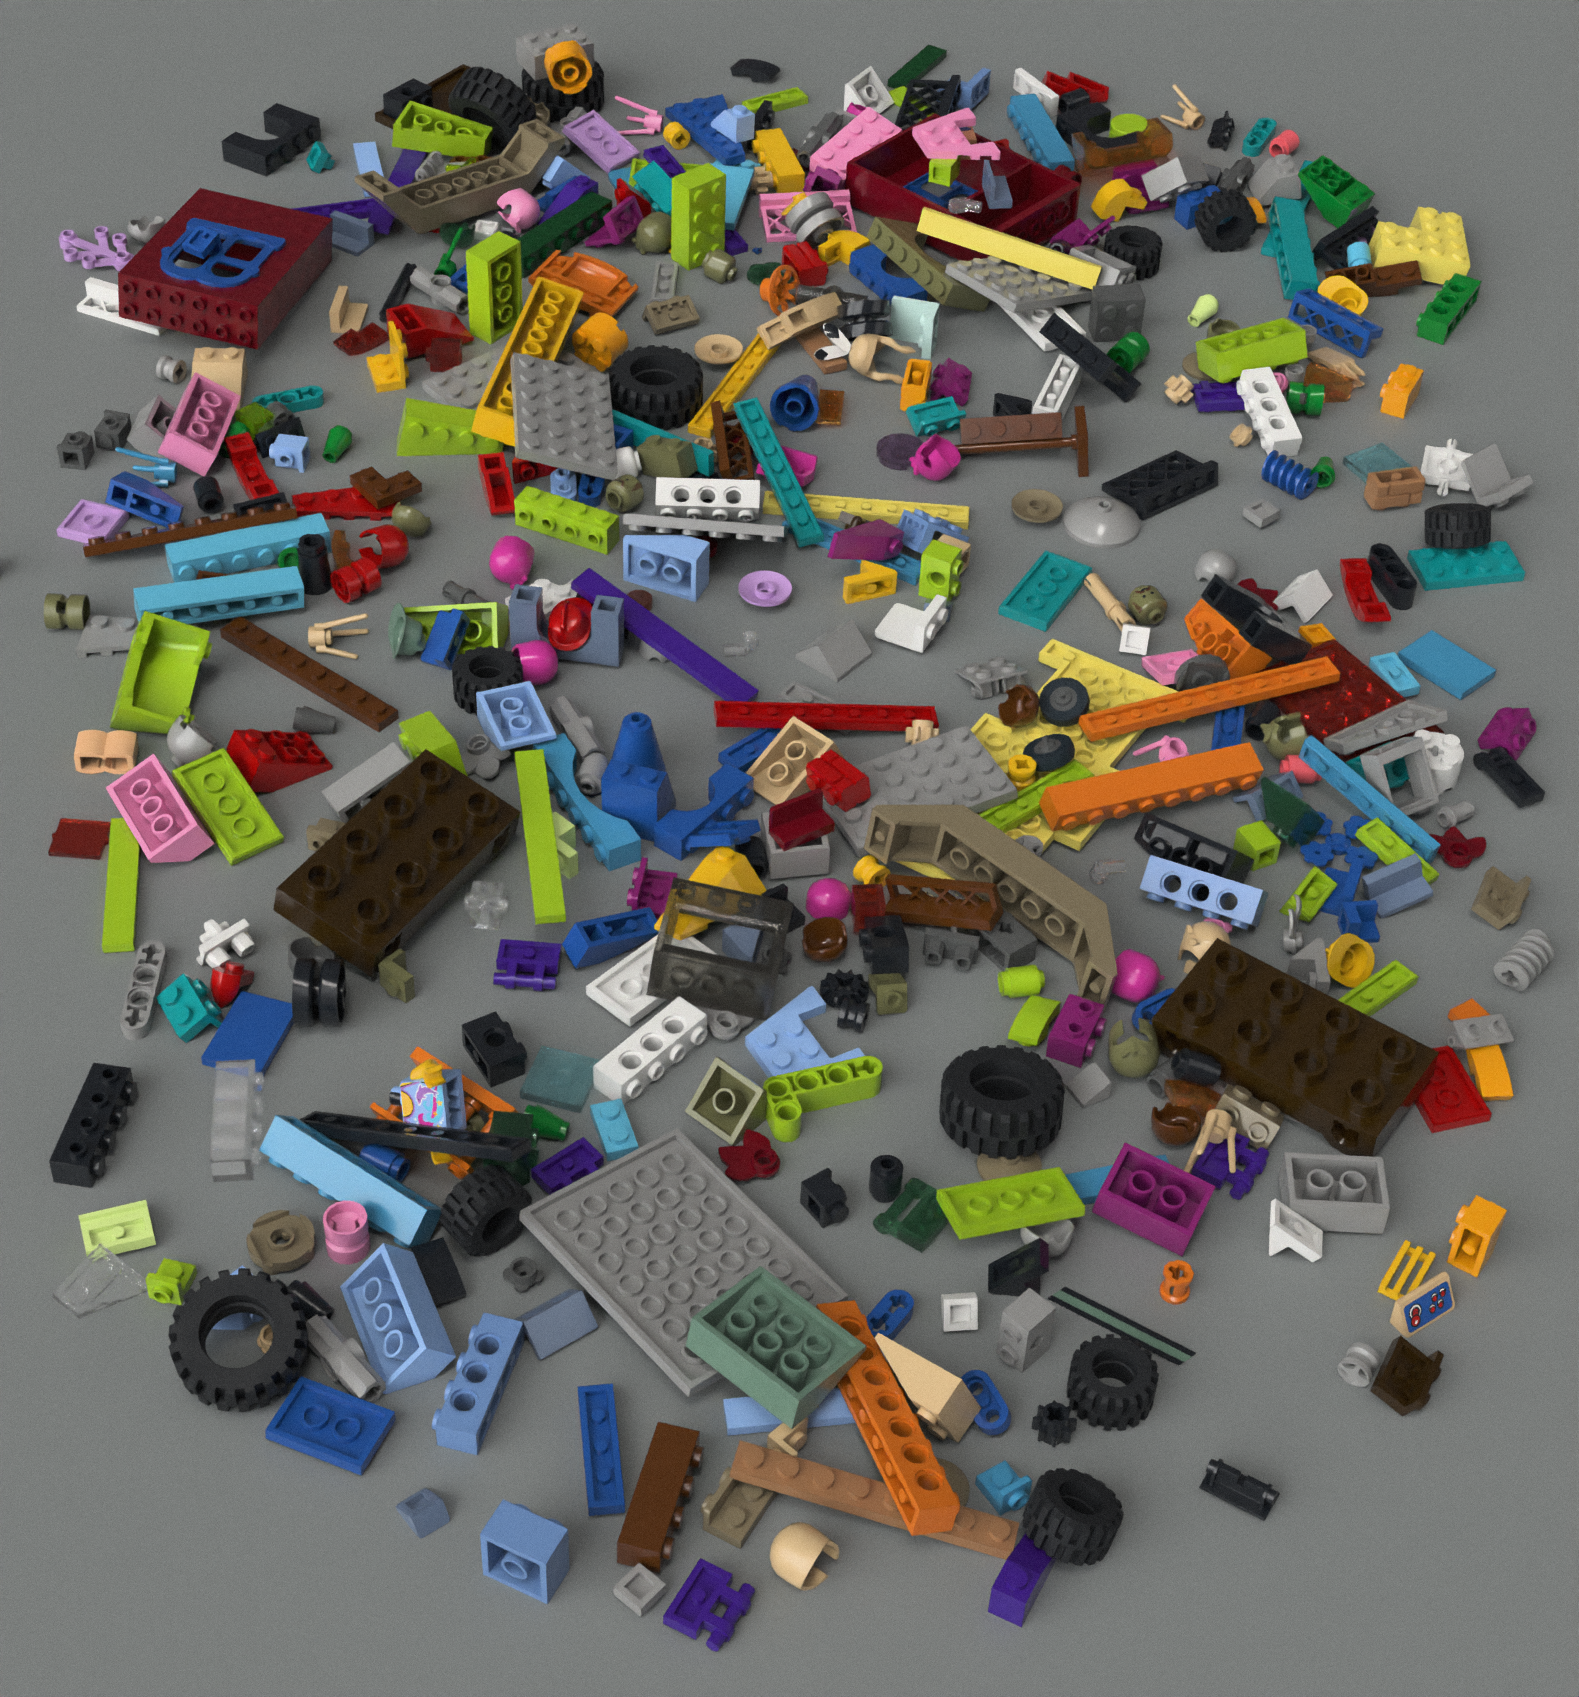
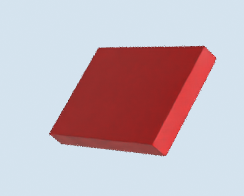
[1414,1045,1492,1133]

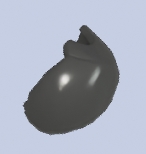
[288,937,336,974]

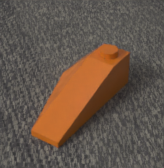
[1184,598,1273,679]

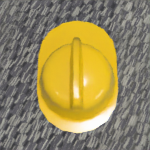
[1318,276,1369,316]
[1325,933,1375,988]

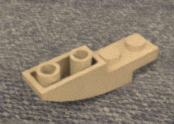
[756,292,842,350]

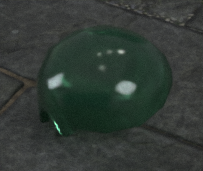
[439,222,476,248]

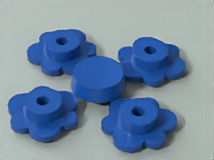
[1299,812,1378,870]

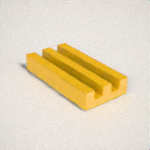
[1377,1240,1436,1300]

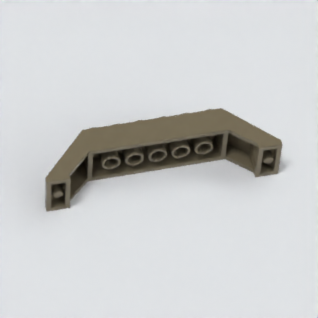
[355,119,565,234]
[863,805,1118,1013]

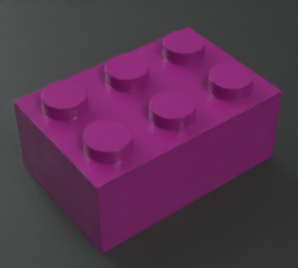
[1092,1142,1216,1256]

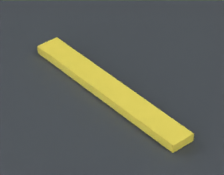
[917,207,1102,289]
[762,491,969,530]

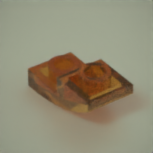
[816,389,844,425]
[332,530,354,571]
[1164,1079,1222,1118]

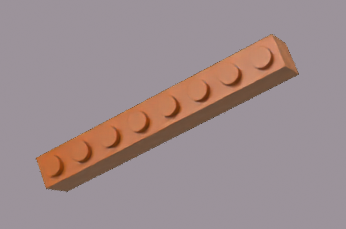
[1039,742,1264,831]

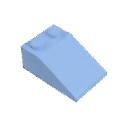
[623,535,710,602]
[476,681,556,751]

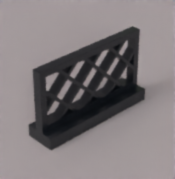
[895,75,962,131]
[1312,206,1379,270]
[1102,450,1218,520]

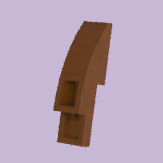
[1325,260,1422,297]

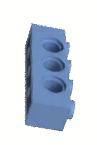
[1139,855,1269,930]
[432,1312,524,1456]

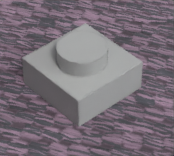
[1243,498,1280,528]
[613,1563,666,1617]

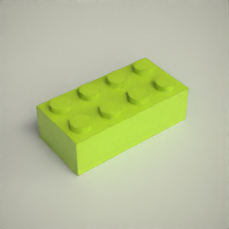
[671,163,726,271]
[466,231,523,344]
[1196,317,1308,383]

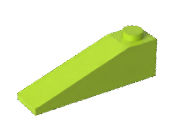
[404,602,509,654]

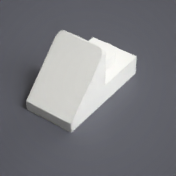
[1269,1199,1323,1262]

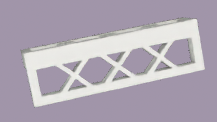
[77,277,167,336]

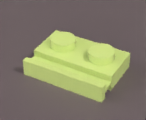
[78,1200,156,1261]

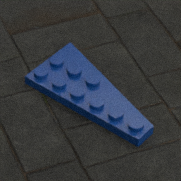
[665,94,745,166]

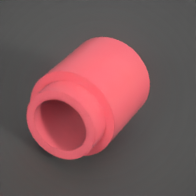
[1269,130,1300,157]
[1279,754,1322,784]

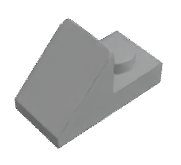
[1287,938,1331,995]

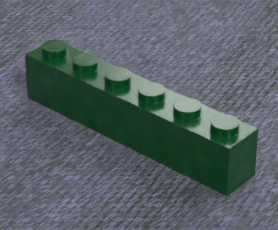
[516,191,613,278]

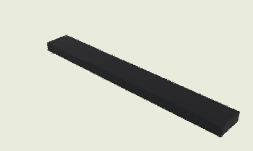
[300,1111,532,1162]

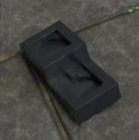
[730,59,780,82]
[410,1237,467,1307]

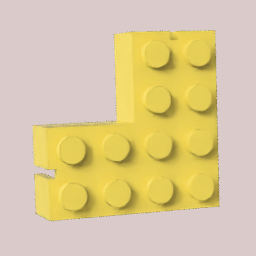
[1369,206,1471,285]

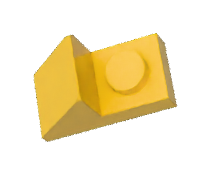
[843,560,897,604]

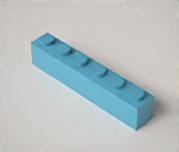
[165,513,332,583]
[133,566,304,624]

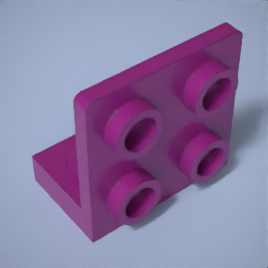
[1112,161,1169,214]
[584,196,644,248]
[1049,215,1116,252]

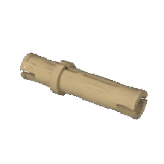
[1084,573,1136,632]

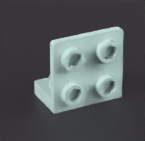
[890,296,940,360]

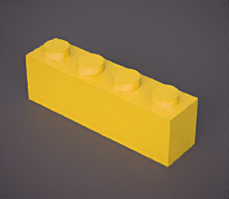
[752,128,805,193]

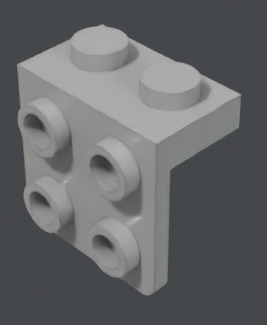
[1461,444,1533,508]

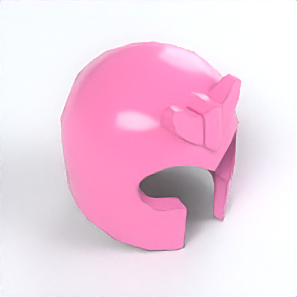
[497,188,540,233]

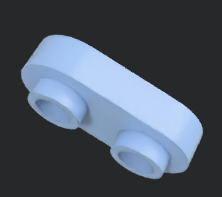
[550,468,577,502]

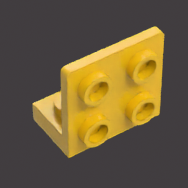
[366,321,409,393]

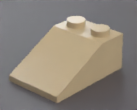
[191,347,248,417]
[746,716,844,805]
[875,1333,981,1443]

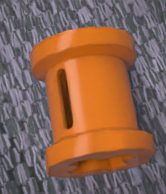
[1159,1260,1194,1305]

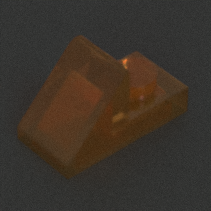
[1303,361,1354,403]

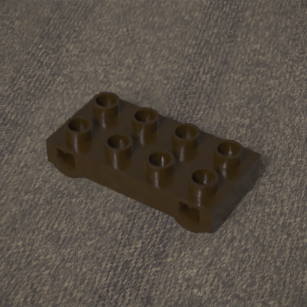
[273,749,521,977]
[1151,938,1439,1157]

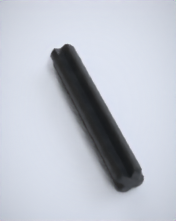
[379,263,417,322]

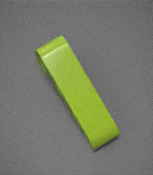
[763,1056,883,1143]

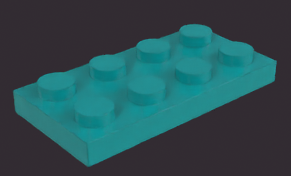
[1407,541,1525,591]

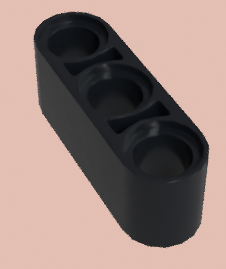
[1367,543,1417,611]

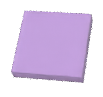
[56,499,130,543]

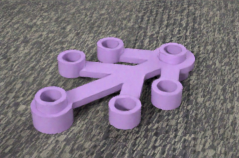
[59,226,134,271]

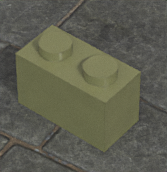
[637,435,698,478]

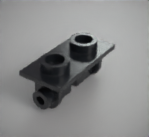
[1208,111,1235,151]
[253,417,305,458]
[1199,1459,1280,1521]

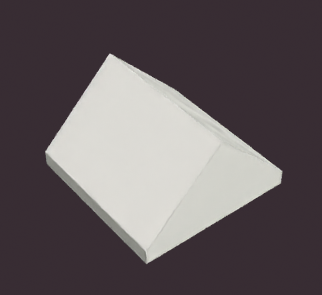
[844,66,894,114]

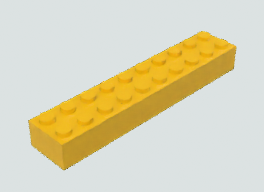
[471,276,584,446]

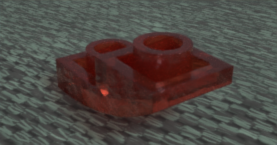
[333,322,389,356]

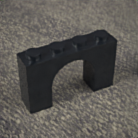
[1055,102,1152,174]
[221,103,321,177]
[1201,574,1312,665]

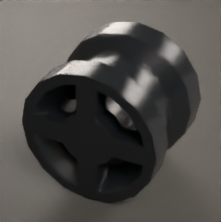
[837,997,870,1033]

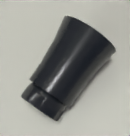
[297,534,333,595]

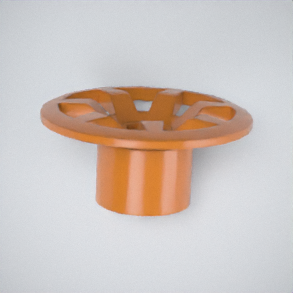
[760,265,800,316]

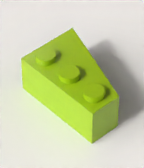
[398,711,467,776]

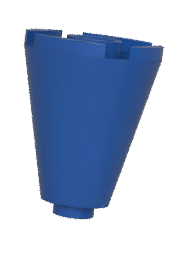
[770,375,819,431]
[611,712,666,772]

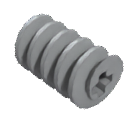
[1493,929,1555,991]

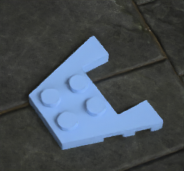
[745,986,865,1078]

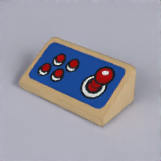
[1390,1271,1455,1338]

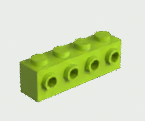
[514,486,620,555]

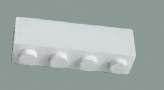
[1032,354,1082,420]

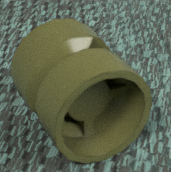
[44,593,90,630]

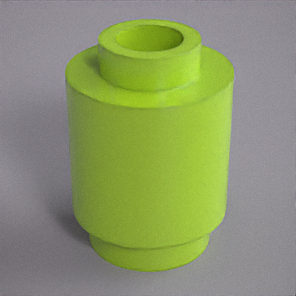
[998,964,1045,998]

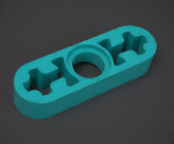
[1242,118,1277,157]
[252,385,324,418]

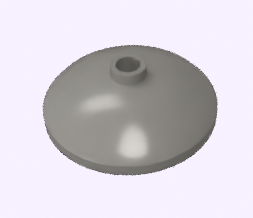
[1063,496,1140,549]

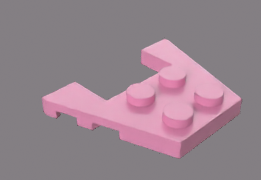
[912,108,1001,160]

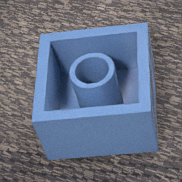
[480,1499,570,1604]

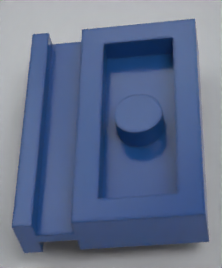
[688,819,761,847]

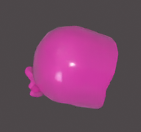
[909,434,961,481]
[489,536,535,590]
[511,640,558,686]
[1111,949,1165,1003]

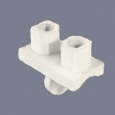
[196,918,255,968]

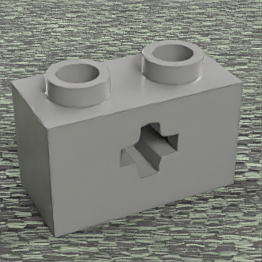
[996,1288,1056,1373]

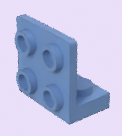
[936,68,991,110]
[897,508,969,554]

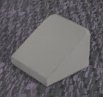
[1066,1062,1112,1108]

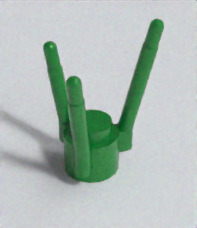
[434,227,463,277]

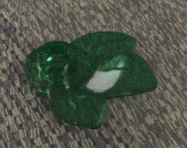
[747,262,794,285]

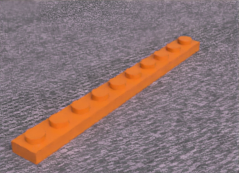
[1078,656,1340,742]

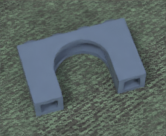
[509,584,624,667]

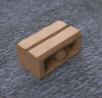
[1364,466,1425,510]

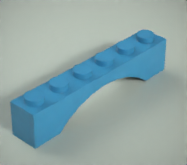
[533,733,641,871]

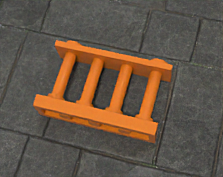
[370,1046,524,1180]

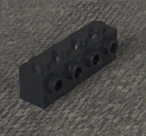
[49,1063,137,1188]

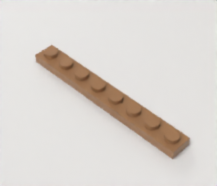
[729,1440,1019,1560]

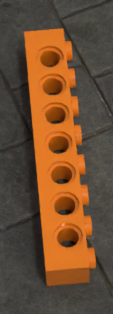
[816,1300,960,1536]

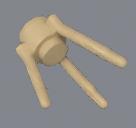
[1160,84,1205,130]
[308,613,369,659]
[1183,1109,1237,1174]

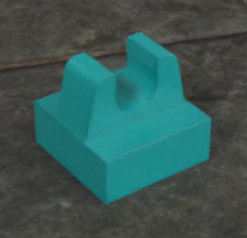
[306,141,335,173]

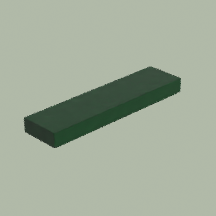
[887,44,947,89]

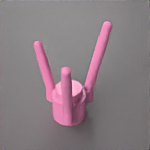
[615,96,664,135]
[1133,735,1189,762]

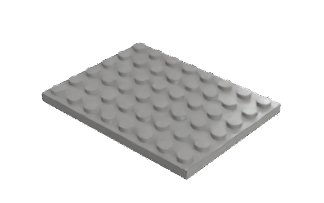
[519,1128,849,1398]

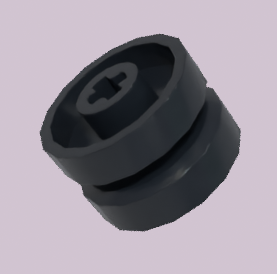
[837,300,893,342]
[292,958,347,1027]

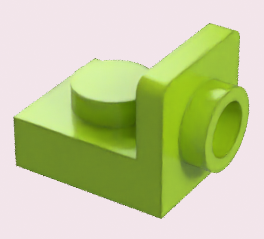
[145,1258,197,1305]

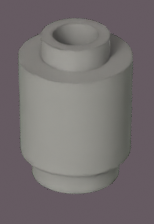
[575,753,609,795]

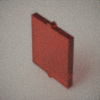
[48,818,111,860]

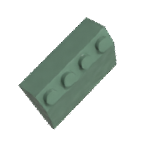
[686,1266,866,1429]

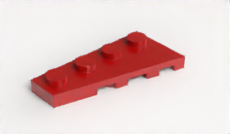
[291,487,401,521]

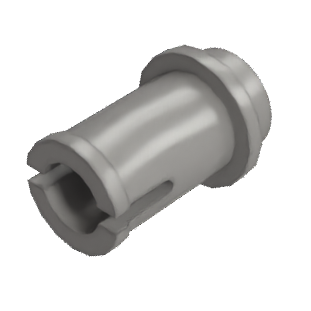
[1437,800,1474,828]

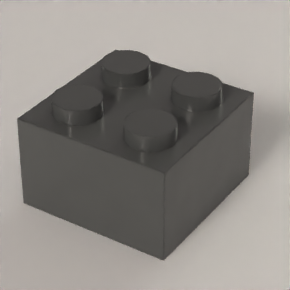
[1088,284,1146,342]

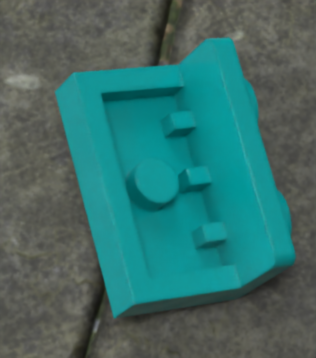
[906,396,967,437]
[156,973,223,1043]

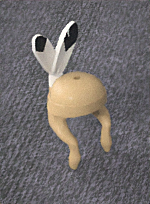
[814,323,916,384]

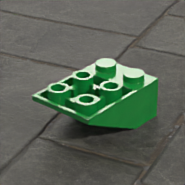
[1298,155,1375,228]

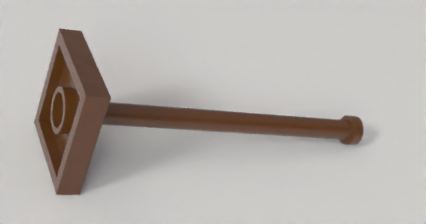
[955,406,1089,477]

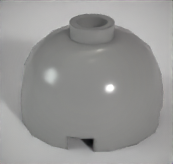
[167,715,226,767]

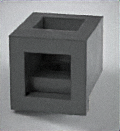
[94,409,132,451]
[57,431,95,470]

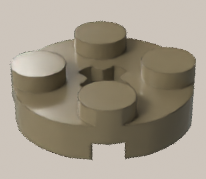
[246,1210,316,1275]

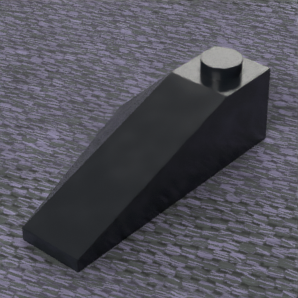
[1134,812,1254,901]

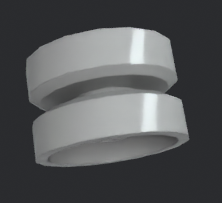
[785,192,844,249]

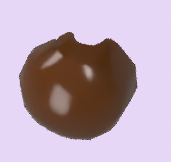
[998,684,1040,727]
[802,917,848,962]
[1151,1103,1201,1146]

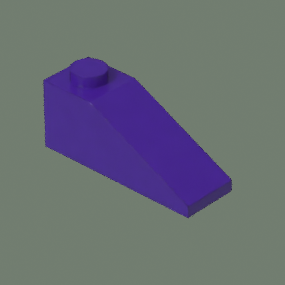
[537,175,599,226]
[988,1533,1057,1628]

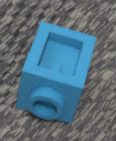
[975,1460,1032,1516]

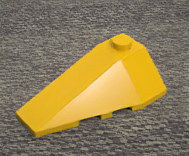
[654,846,767,940]

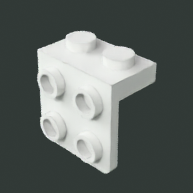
[875,594,949,653]

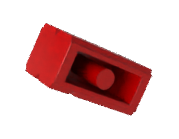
[782,241,829,290]
[806,749,871,812]

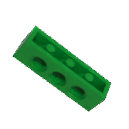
[1416,273,1482,345]

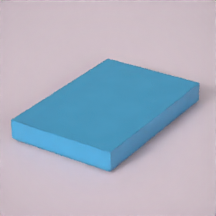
[1397,630,1496,700]

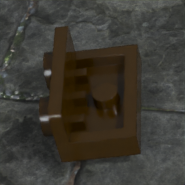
[1370,1335,1444,1417]

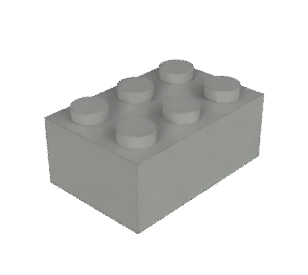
[516,23,594,81]
[1278,1152,1390,1234]

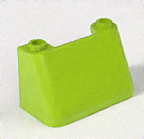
[109,611,212,734]

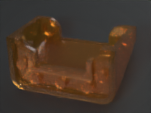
[1071,118,1173,177]

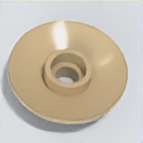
[694,334,743,364]

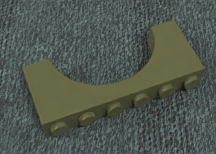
[866,217,990,312]

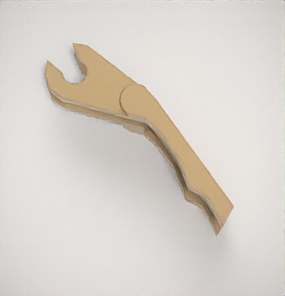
[1307,347,1365,390]

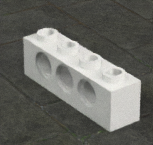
[1236,367,1302,457]
[655,477,760,522]
[593,996,707,1105]

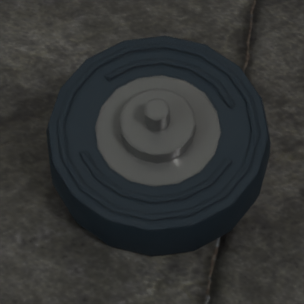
[1039,677,1090,727]
[1023,734,1075,772]

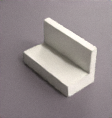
[1273,569,1333,623]

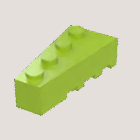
[392,101,493,157]

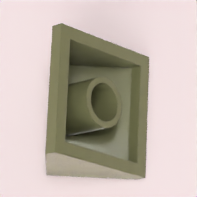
[685,1057,767,1146]

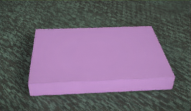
[562,110,640,174]

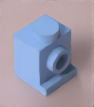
[269,434,311,473]

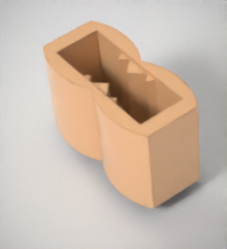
[74,730,139,774]

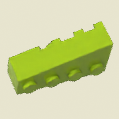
[397,398,504,456]

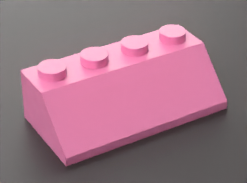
[106,754,215,863]

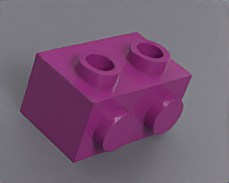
[1046,993,1107,1068]

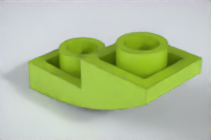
[1008,995,1061,1047]

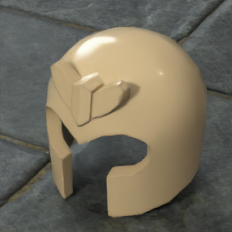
[1177,921,1231,974]
[770,1522,839,1591]

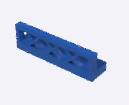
[1288,288,1384,358]

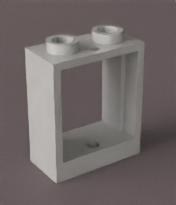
[1069,244,1137,286]
[1360,737,1439,816]

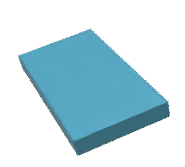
[710,163,754,230]

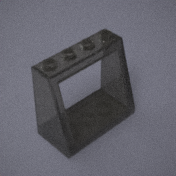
[646,877,794,1021]

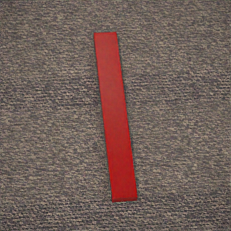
[713,701,939,731]

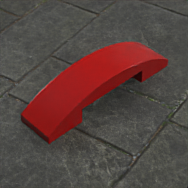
[224,432,279,500]
[1340,558,1391,622]

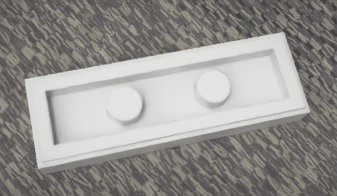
[1013,68,1059,117]

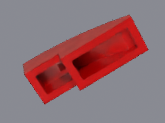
[1041,71,1109,103]
[478,452,515,516]

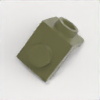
[378,949,415,1003]

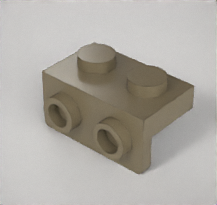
[1471,866,1531,930]
[1215,1084,1285,1149]

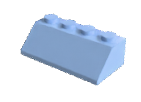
[340,1243,456,1394]

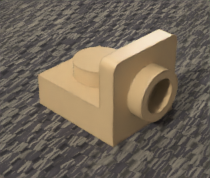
[767,1417,808,1457]

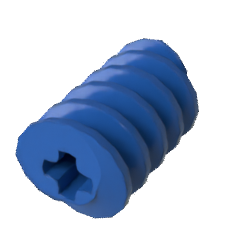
[1261,450,1319,500]

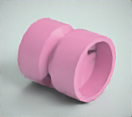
[323,1200,371,1265]

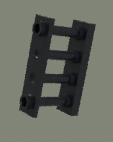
[1039,313,1142,402]

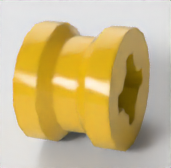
[663,122,690,150]
[1007,754,1037,791]
[853,855,891,892]

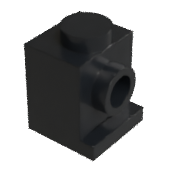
[800,1168,849,1229]

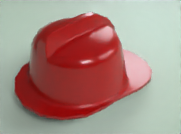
[548,597,592,651]

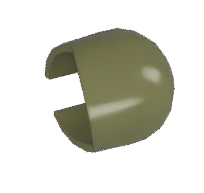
[631,212,671,255]
[1260,711,1309,761]
[1108,1018,1160,1078]

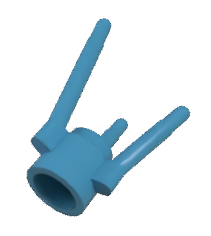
[115,447,177,487]

